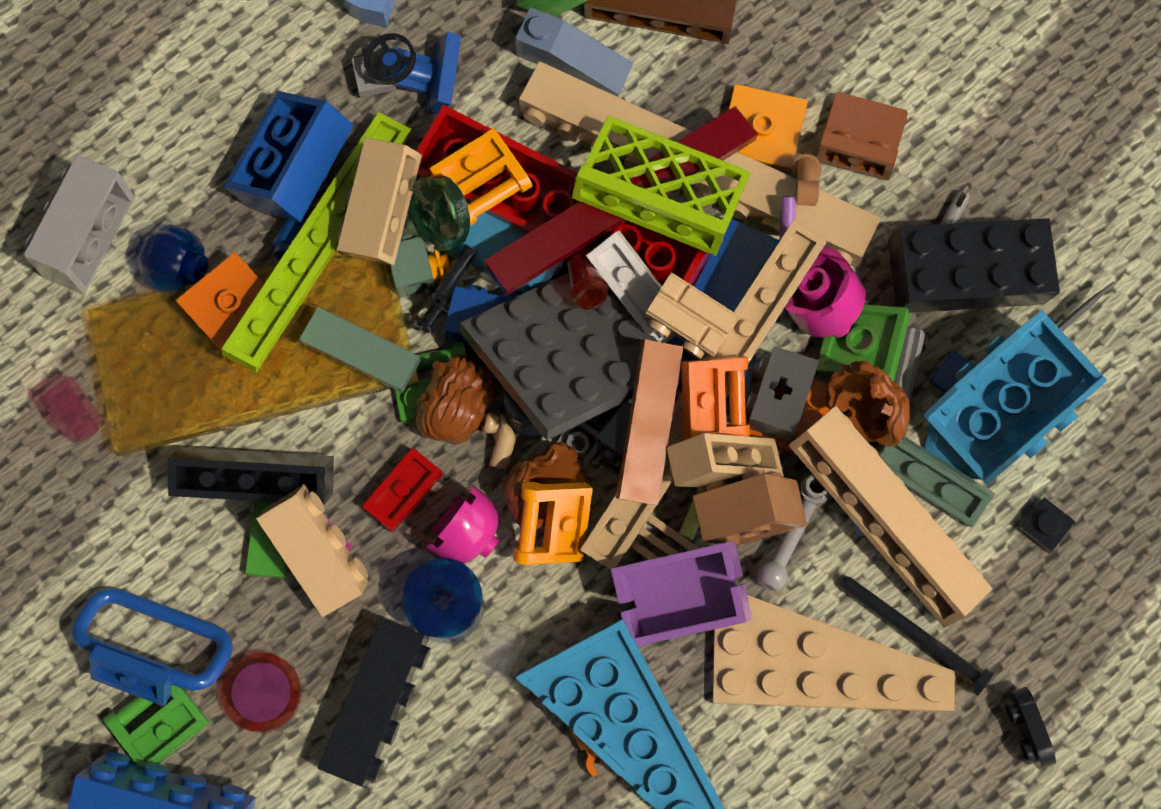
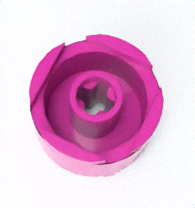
[784,247,866,338]

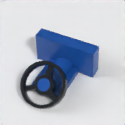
[364,31,461,115]

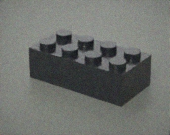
[888,218,1060,313]

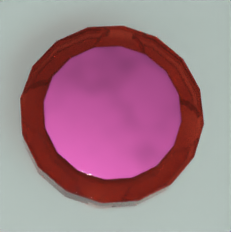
[221,653,303,733]

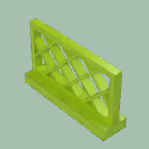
[572,115,751,256]

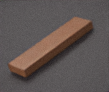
[616,339,683,505]

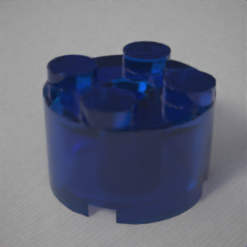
[402,558,485,644]

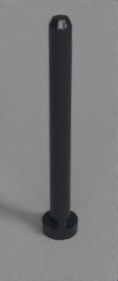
[839,576,994,696]

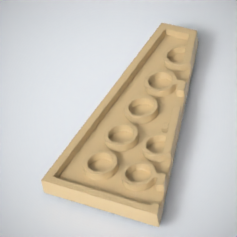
[712,595,955,713]

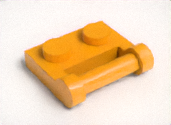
[429,128,532,228]
[513,482,593,565]

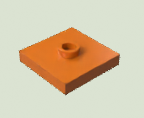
[176,252,264,359]

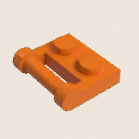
[681,356,750,440]

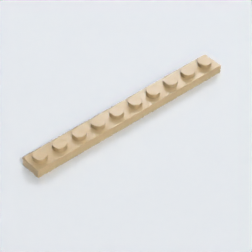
[580,220,827,570]

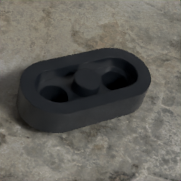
[1005,687,1056,769]

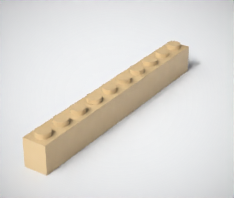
[519,61,881,268]

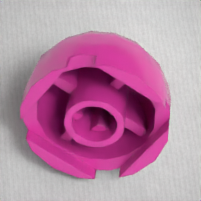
[424,484,499,565]

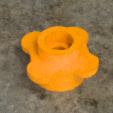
[428,246,451,284]

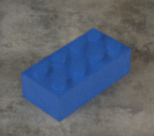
[68,752,256,809]

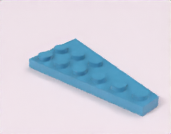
[515,618,725,809]

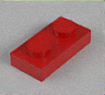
[362,447,444,533]

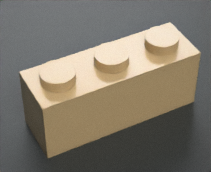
[337,138,422,266]
[667,433,783,488]
[256,484,369,618]

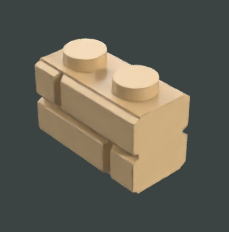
[644,272,739,360]

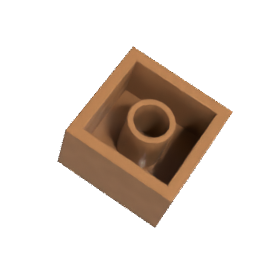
[693,469,807,547]

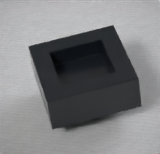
[1018,497,1076,554]

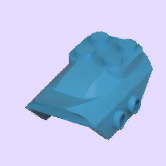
[923,310,1107,485]

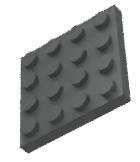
[460,266,658,440]

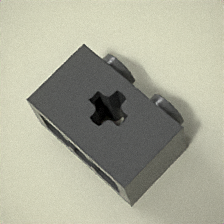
[745,346,819,442]

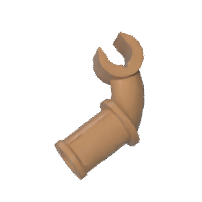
[791,154,822,206]

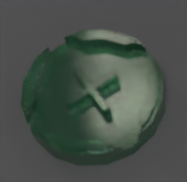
[409,173,470,251]

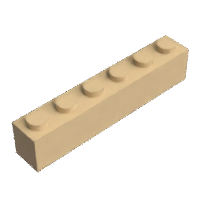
[789,406,993,628]

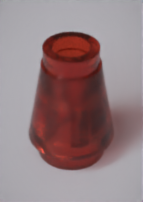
[567,254,609,310]

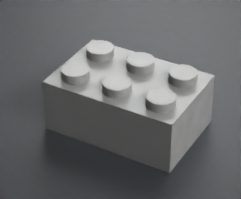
[24,155,135,295]

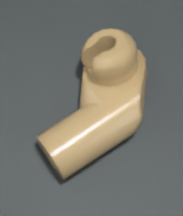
[481,412,516,470]

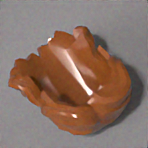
[415,356,498,445]
[825,360,910,447]
[503,442,589,529]

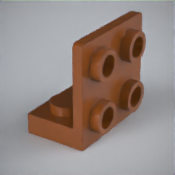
[817,92,908,181]

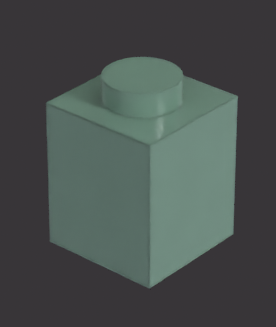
[390,235,436,298]

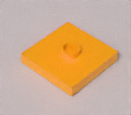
[729,84,808,173]

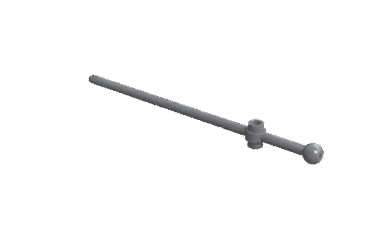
[756,190,970,591]

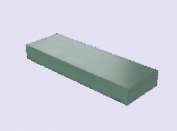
[299,307,421,393]
[879,436,995,528]

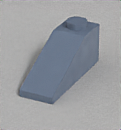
[515,7,633,97]

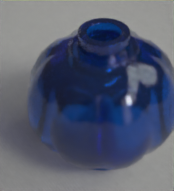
[135,224,208,296]

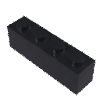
[168,447,334,505]
[317,618,431,789]

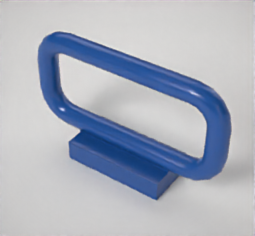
[71,588,233,707]

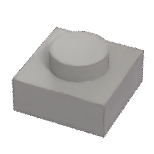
[351,52,396,98]

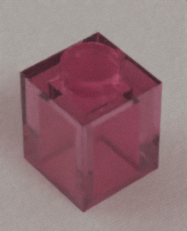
[39,376,105,443]

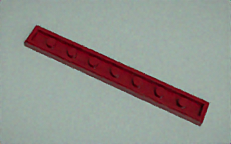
[484,106,758,296]

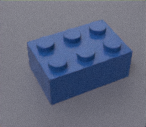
[224,91,354,222]

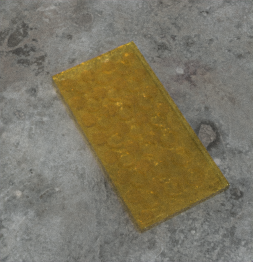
[88,250,419,456]

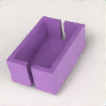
[611,540,753,646]

